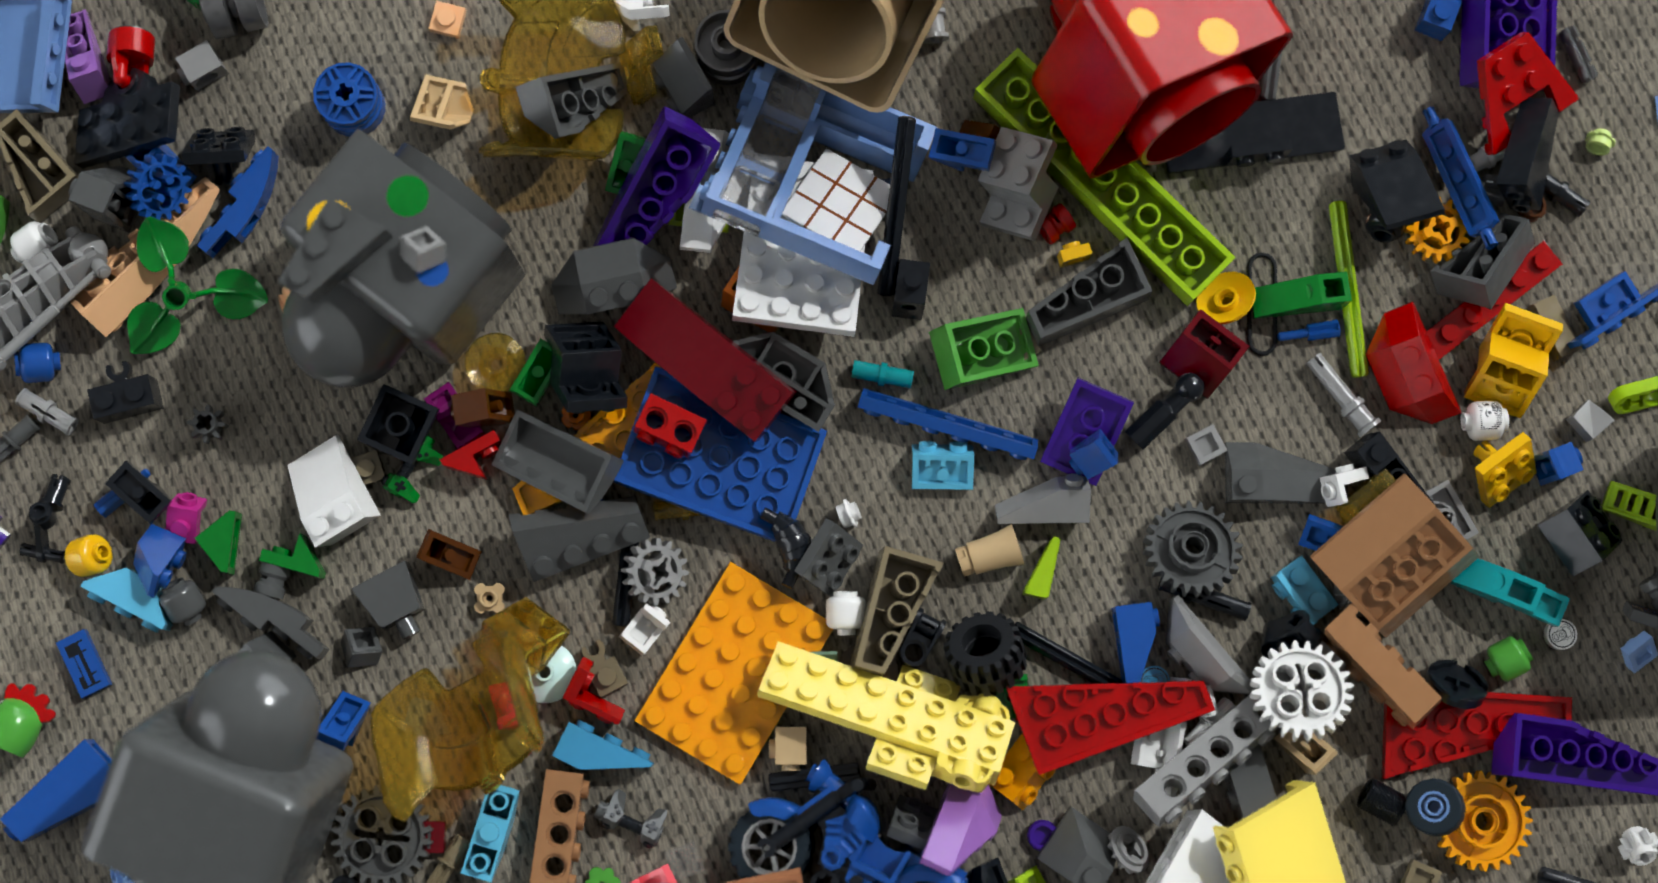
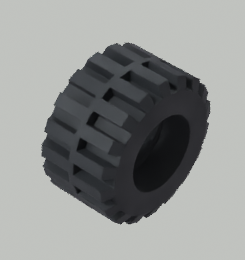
[944,611,1027,696]

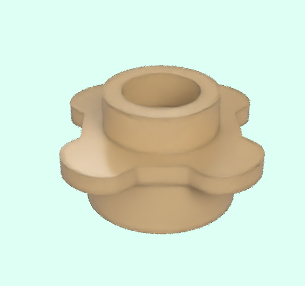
[474,583,505,614]

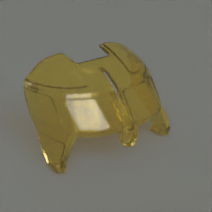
[479,0,626,161]
[371,631,544,822]

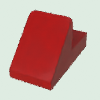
[439,430,502,480]

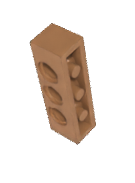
[530,769,590,883]

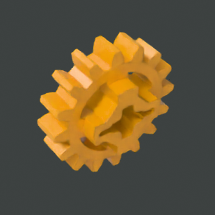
[1404,197,1470,264]

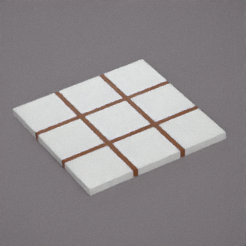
[782,148,890,251]

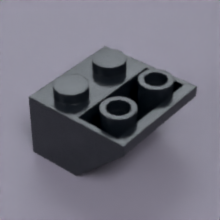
[1538,490,1623,576]

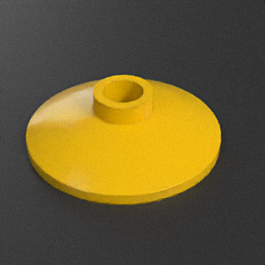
[1196,272,1256,325]

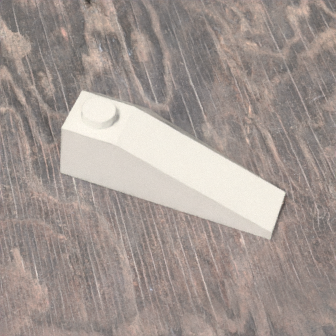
[680,128,754,253]

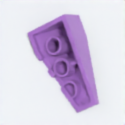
[920,783,1002,876]

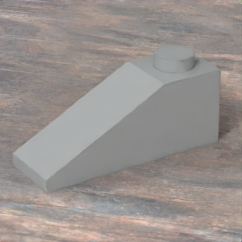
[995,473,1091,524]

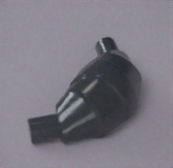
[759,507,811,589]

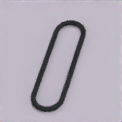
[1247,252,1277,356]

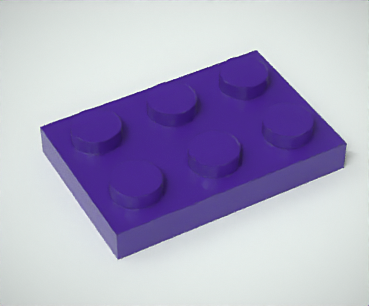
[1040,377,1134,486]

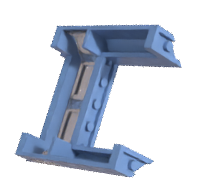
[689,62,937,285]

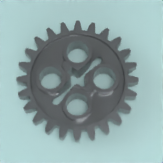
[331,785,434,883]

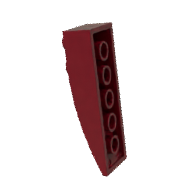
[614,278,796,442]

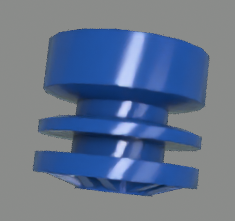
[313,62,386,137]

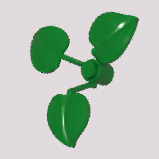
[127,217,268,354]

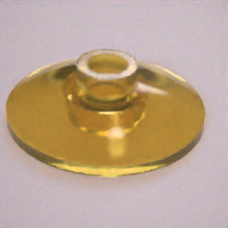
[465,333,526,392]

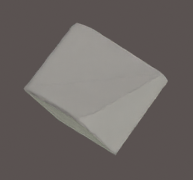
[399,226,446,273]
[1566,400,1615,442]

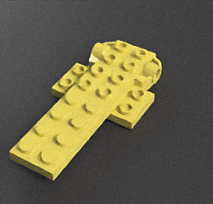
[757,641,1015,793]

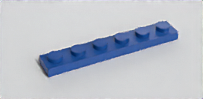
[858,388,1038,460]

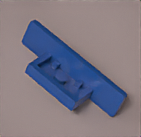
[1567,271,1658,349]

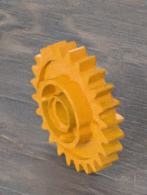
[1437,770,1533,872]

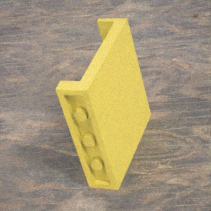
[1212,780,1346,883]

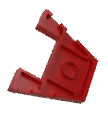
[1477,32,1579,155]

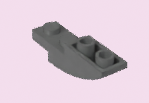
[212,587,330,660]

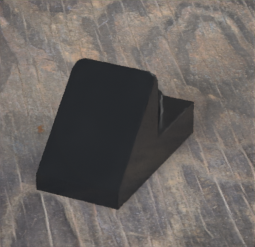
[105,461,172,524]

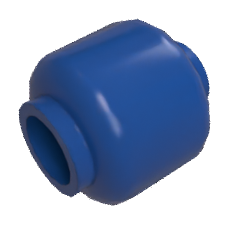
[14,343,61,383]

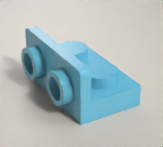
[911,441,974,490]
[1270,555,1339,625]

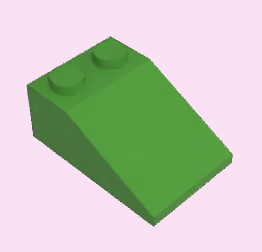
[929,308,1039,390]

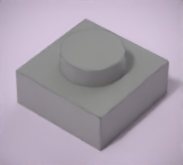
[1185,424,1228,466]

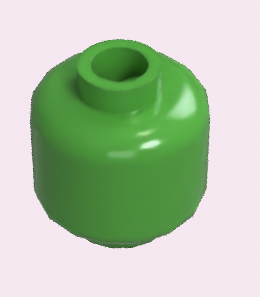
[1484,636,1534,682]

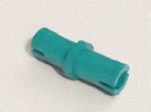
[851,360,914,388]

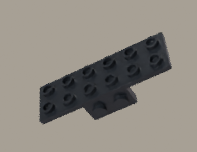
[1166,92,1345,174]

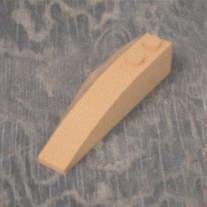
[70,177,220,337]

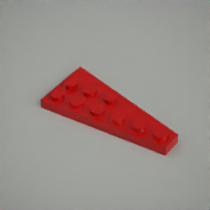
[1382,692,1572,779]

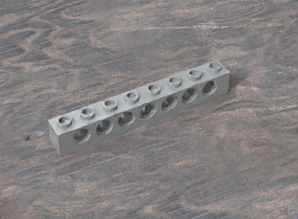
[1133,640,1346,827]

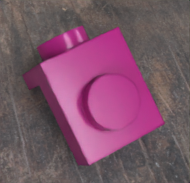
[166,493,207,544]

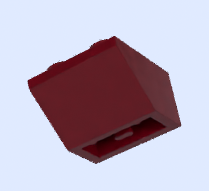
[1159,309,1250,399]

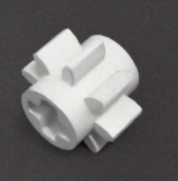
[1618,826,1658,866]

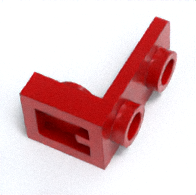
[562,657,625,725]

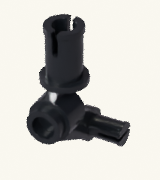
[20,474,71,564]

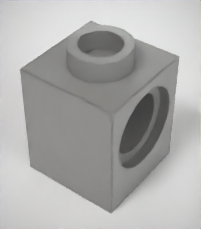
[175,40,228,91]

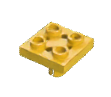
[1474,432,1537,508]

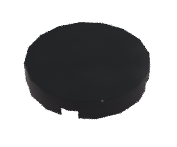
[1425,660,1488,709]

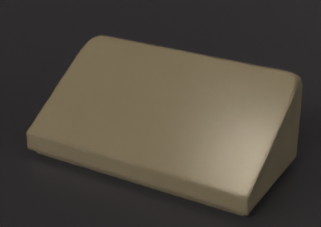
[1527,294,1582,361]

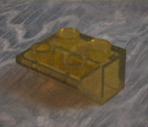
[477,597,570,683]

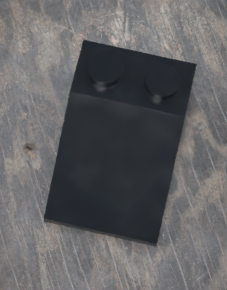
[1349,139,1445,230]

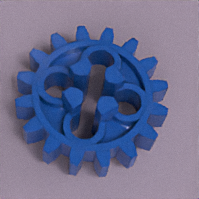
[124,153,192,220]

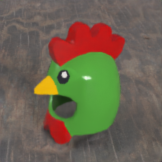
[0,683,56,758]

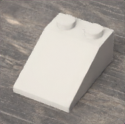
[287,435,381,547]

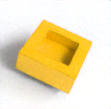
[1057,241,1092,268]

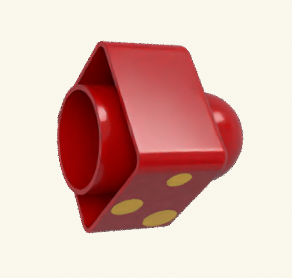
[1032,0,1294,178]

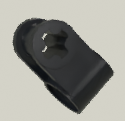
[898,607,947,668]
[1261,610,1323,659]

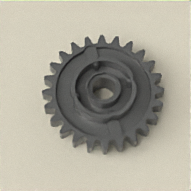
[1143,501,1243,598]

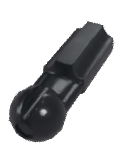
[1125,373,1205,450]

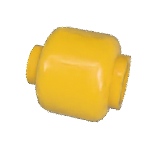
[64,534,113,577]

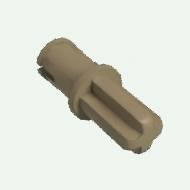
[426,833,470,883]

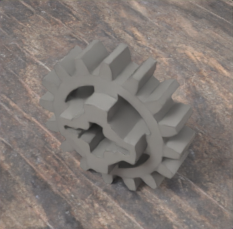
[621,538,689,605]

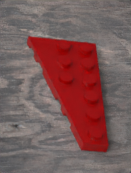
[1005,681,1215,776]

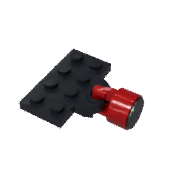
[74,25,180,169]

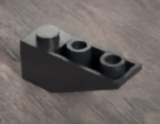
[1344,432,1435,505]

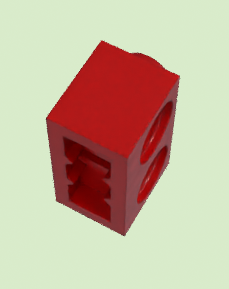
[633,393,707,459]

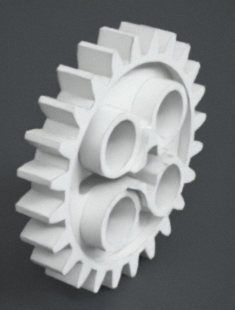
[1249,640,1354,742]

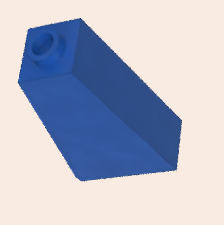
[0,739,112,842]

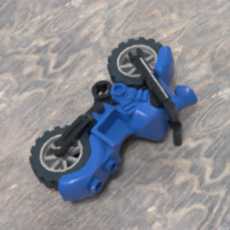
[728,759,969,883]

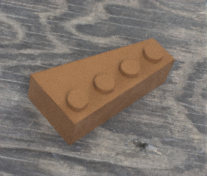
[1323,603,1442,730]

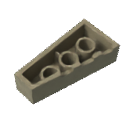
[850,546,944,676]

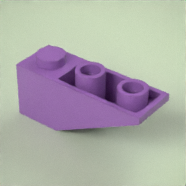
[65,10,110,104]

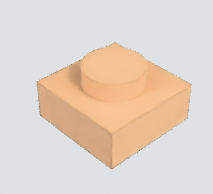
[428,1,467,39]

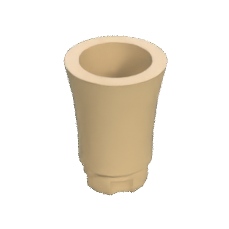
[955,524,1025,577]

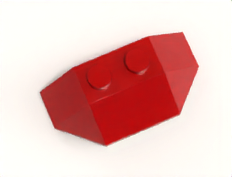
[1366,301,1461,424]

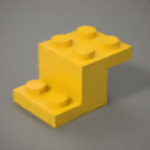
[1464,303,1563,419]

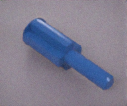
[1277,319,1341,341]
[93,469,151,518]

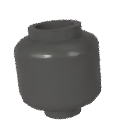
[159,577,206,626]

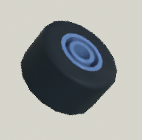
[1405,778,1466,837]

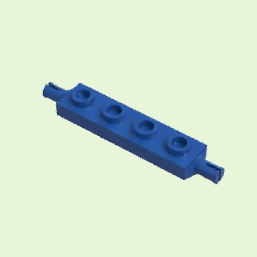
[1422,106,1500,250]

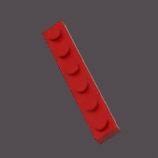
[1426,241,1563,360]

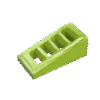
[1601,481,1657,531]
[1022,537,1061,600]

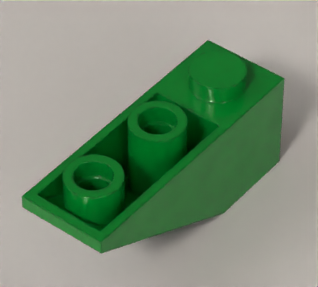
[1252,271,1352,319]

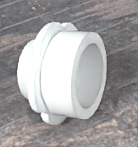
[836,499,862,529]

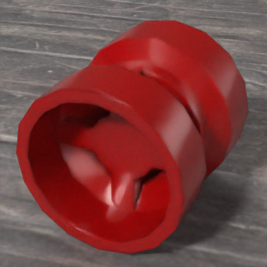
[1039,203,1076,245]

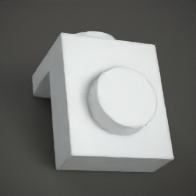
[1320,463,1369,507]
[618,604,670,656]

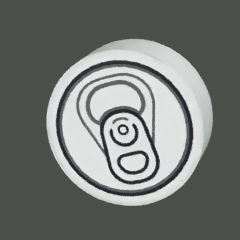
[1543,619,1577,650]

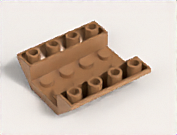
[1310,473,1480,638]

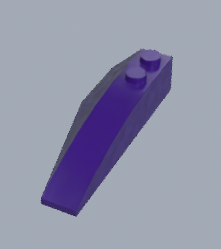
[593,106,721,246]
[1491,713,1658,796]

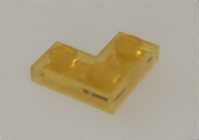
[619,25,664,105]

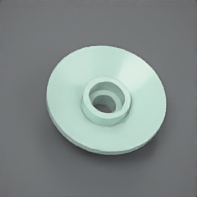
[515,641,577,703]

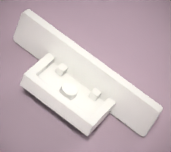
[1131,677,1192,797]

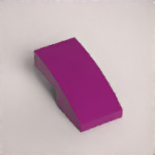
[424,382,485,449]

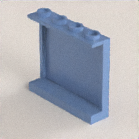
[0,0,72,113]

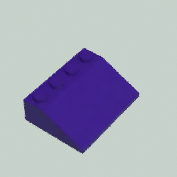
[1459,0,1557,91]

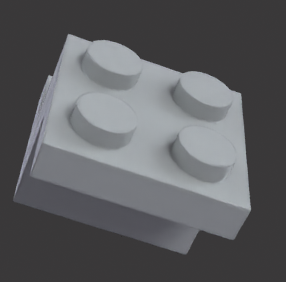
[978,127,1059,241]

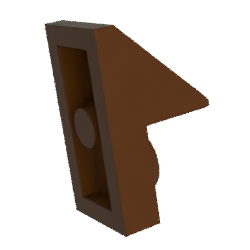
[416,529,482,580]

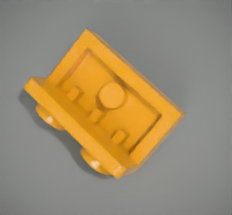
[989,734,1056,810]

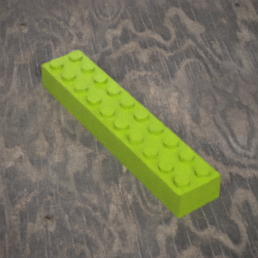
[973,47,1236,307]

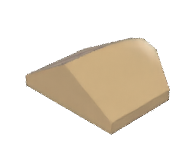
[410,74,474,130]

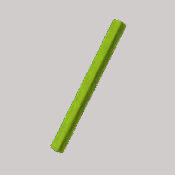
[1329,200,1369,378]

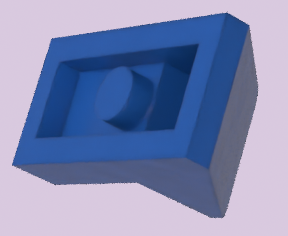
[929,128,996,172]
[317,691,371,751]

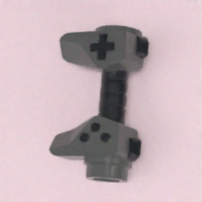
[594,789,667,848]

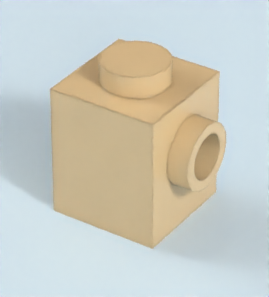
[769,727,806,771]

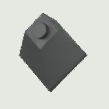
[1036,806,1116,883]

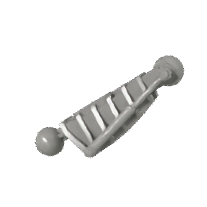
[0,226,111,371]

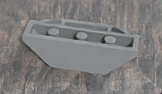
[1166,595,1256,695]

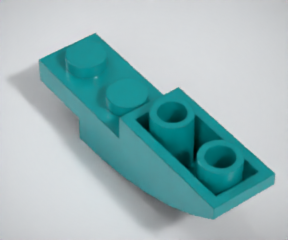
[1450,558,1570,627]

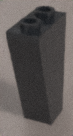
[1496,98,1559,213]

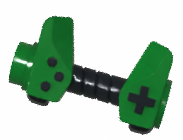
[381,436,443,503]

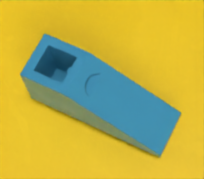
[552,719,654,770]

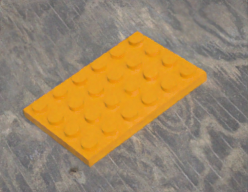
[634,562,833,785]

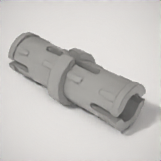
[15,388,79,436]

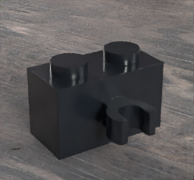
[87,361,164,424]

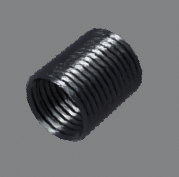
[1357,778,1407,826]

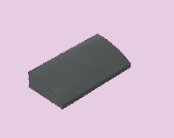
[491,410,624,514]

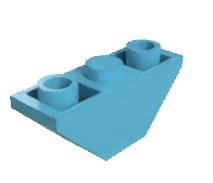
[80,568,173,633]
[461,782,520,883]

